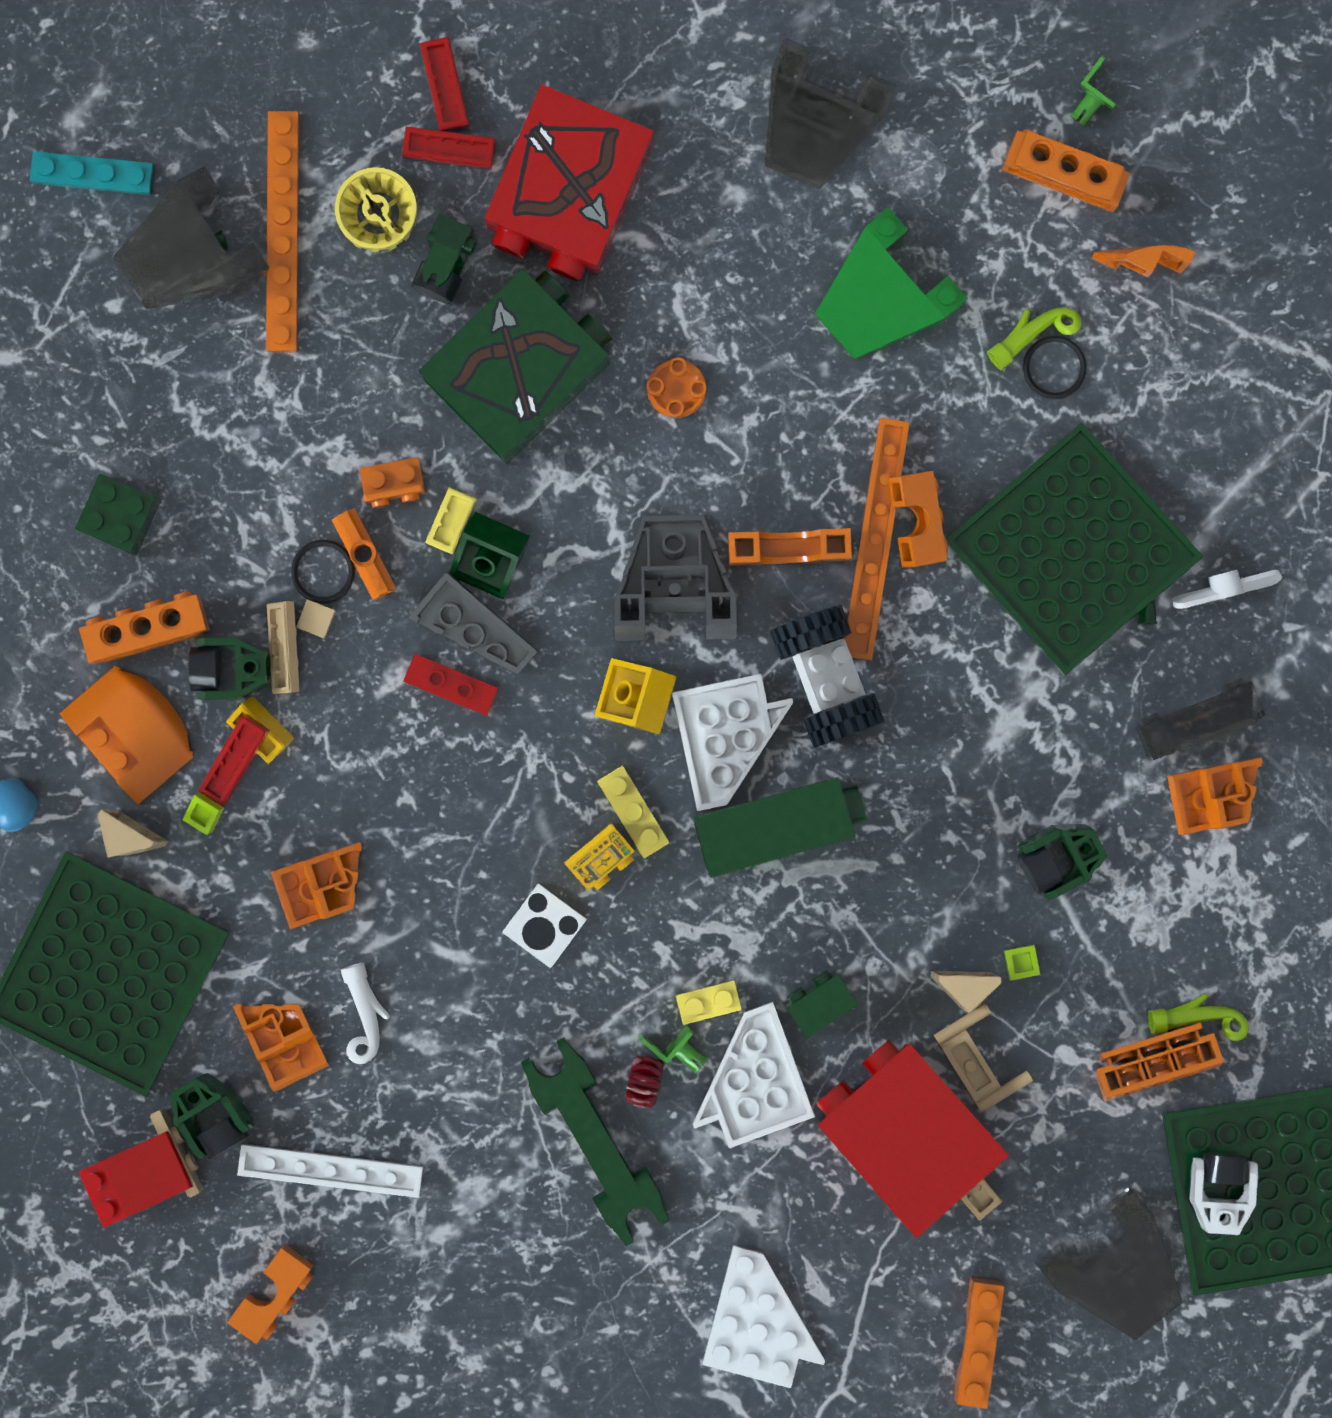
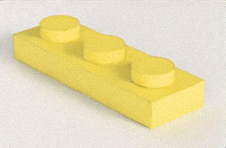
[597,765,669,858]

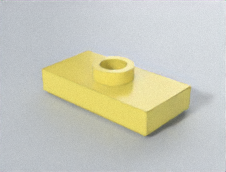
[425,487,477,555]

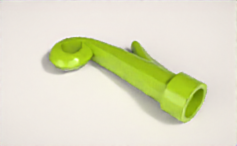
[987,307,1082,370]
[1148,993,1249,1041]

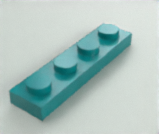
[30,151,154,195]

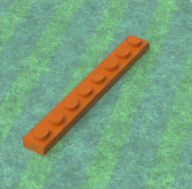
[266,111,299,353]
[844,418,910,661]

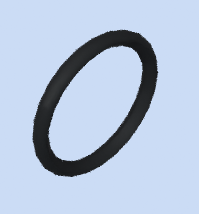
[1023,336,1087,399]
[291,540,355,603]

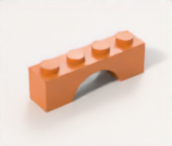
[728,528,852,566]
[953,1277,1005,1409]

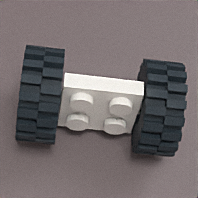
[770,604,885,748]

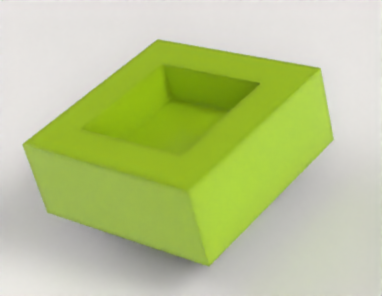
[182,792,224,835]
[1003,945,1040,981]

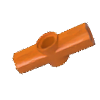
[332,508,397,601]

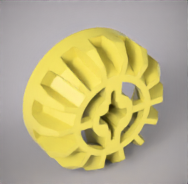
[335,167,418,252]

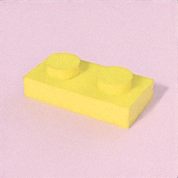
[675,980,742,1025]

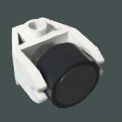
[1189,1153,1258,1235]

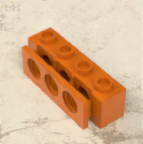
[1001,129,1130,212]
[79,591,210,664]
[1095,1022,1224,1102]

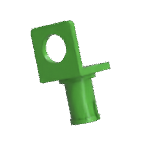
[1070,56,1116,127]
[638,1025,707,1073]

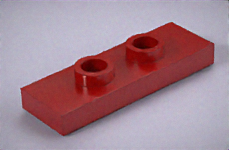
[419,36,469,131]
[402,126,496,170]
[403,654,499,716]
[198,714,270,807]

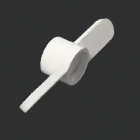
[1172,570,1282,609]

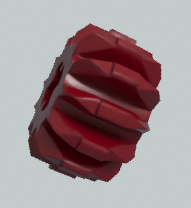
[626,1055,664,1108]

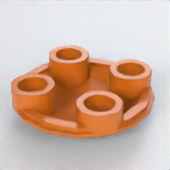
[646,357,707,418]

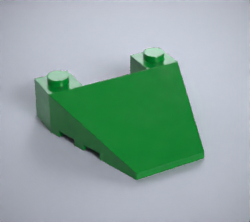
[815,207,968,360]

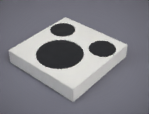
[502,883,587,968]

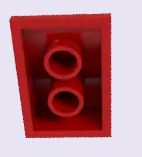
[78,1131,193,1228]

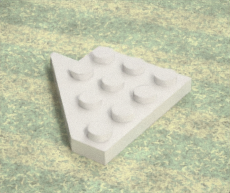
[672,674,793,811]
[693,1002,815,1148]
[702,1245,825,1388]

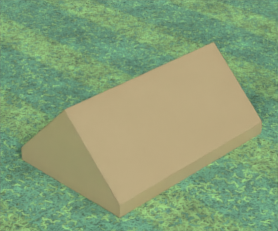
[98,810,169,858]
[931,971,1001,1014]

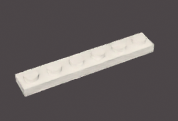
[237,1144,423,1198]

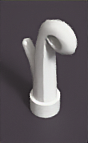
[341,963,390,1064]

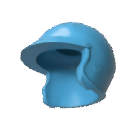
[0,778,38,832]

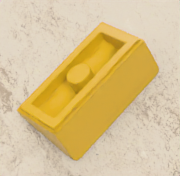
[226,697,294,764]

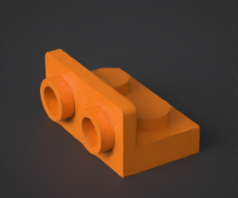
[359,457,426,508]

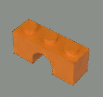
[888,471,948,567]
[227,1244,314,1345]

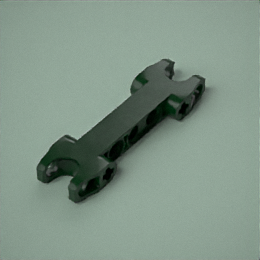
[521,1036,670,1246]

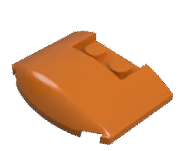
[59,666,194,805]

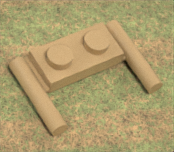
[934,1003,1033,1113]

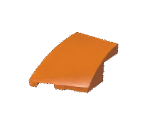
[1091,245,1196,277]
[1167,757,1263,835]
[271,842,362,929]
[233,1004,329,1092]

